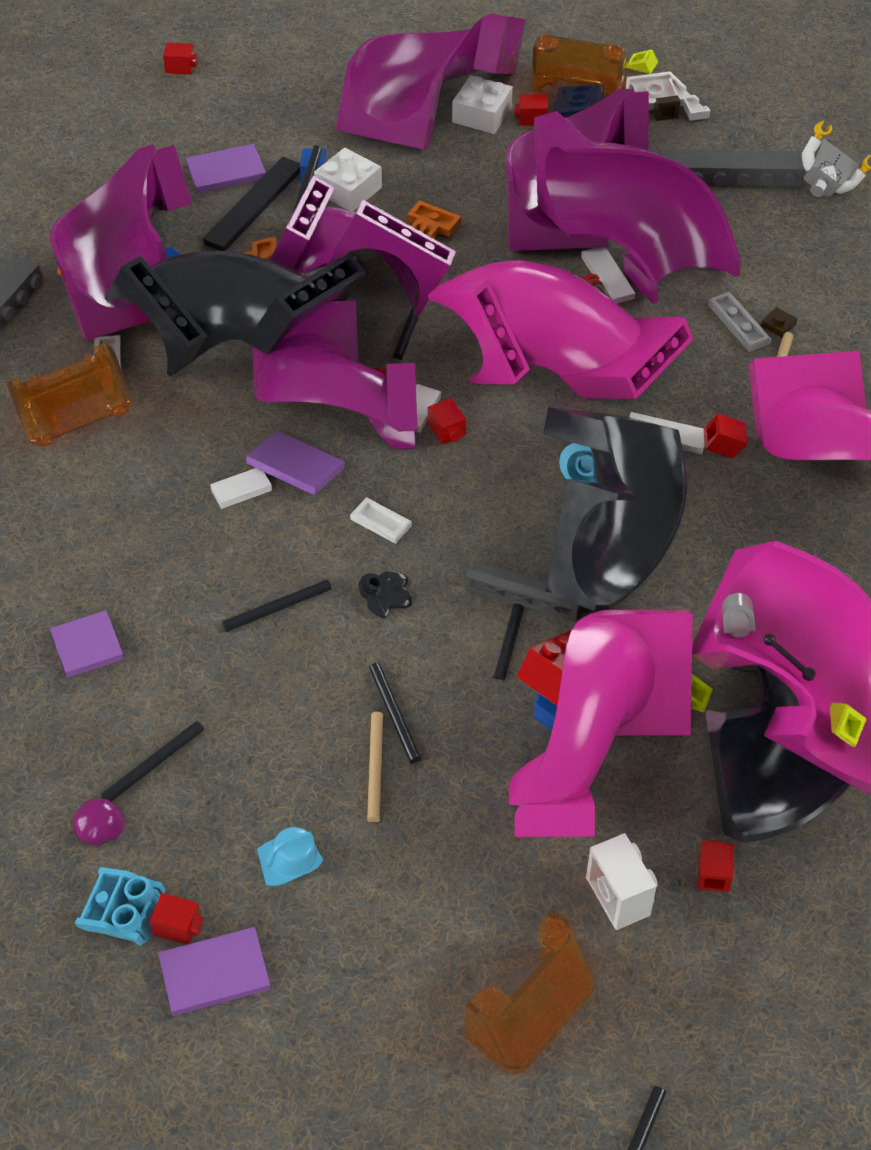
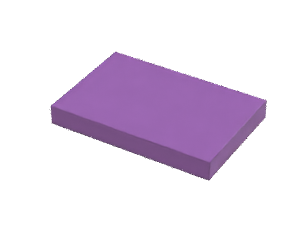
[186,144,266,193]
[246,430,345,495]
[158,927,271,1016]

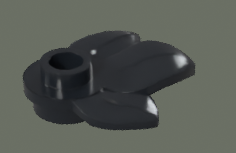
[358,571,412,619]

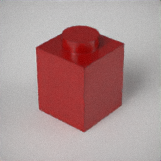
[163,42,198,75]
[514,94,548,126]
[427,398,466,444]
[703,413,748,458]
[697,840,734,892]
[149,893,204,945]

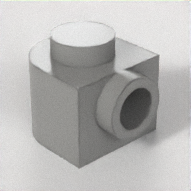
[722,593,756,637]

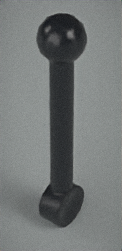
[763,634,816,681]

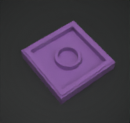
[50,611,124,678]

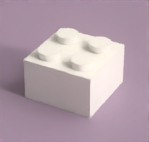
[452,75,513,134]
[314,148,382,211]
[586,833,658,930]

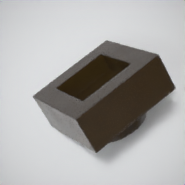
[654,95,681,121]
[761,307,797,338]

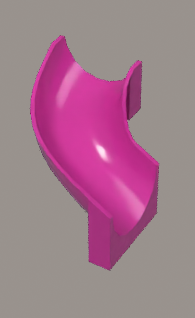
[428,260,694,399]
[748,351,871,461]
[692,541,871,794]
[509,610,693,837]

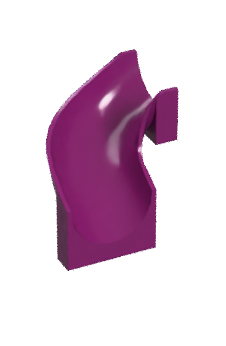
[336,13,526,149]
[506,89,649,251]
[534,111,741,304]
[50,144,192,341]
[270,176,456,316]
[253,301,418,449]

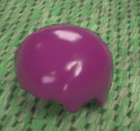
[73,798,125,846]

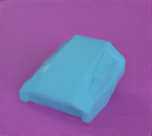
[75,867,165,946]

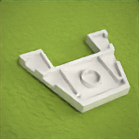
[626,72,710,121]

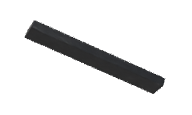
[203,157,300,251]

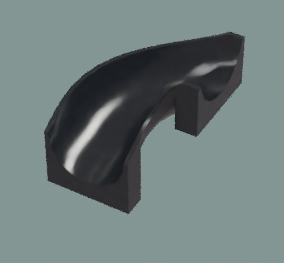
[104,251,367,377]
[543,407,687,611]
[706,665,850,843]

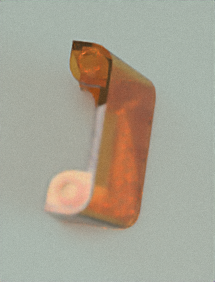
[531,34,626,96]
[6,342,132,447]
[464,910,595,1074]

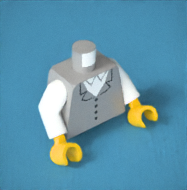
[802,120,871,197]

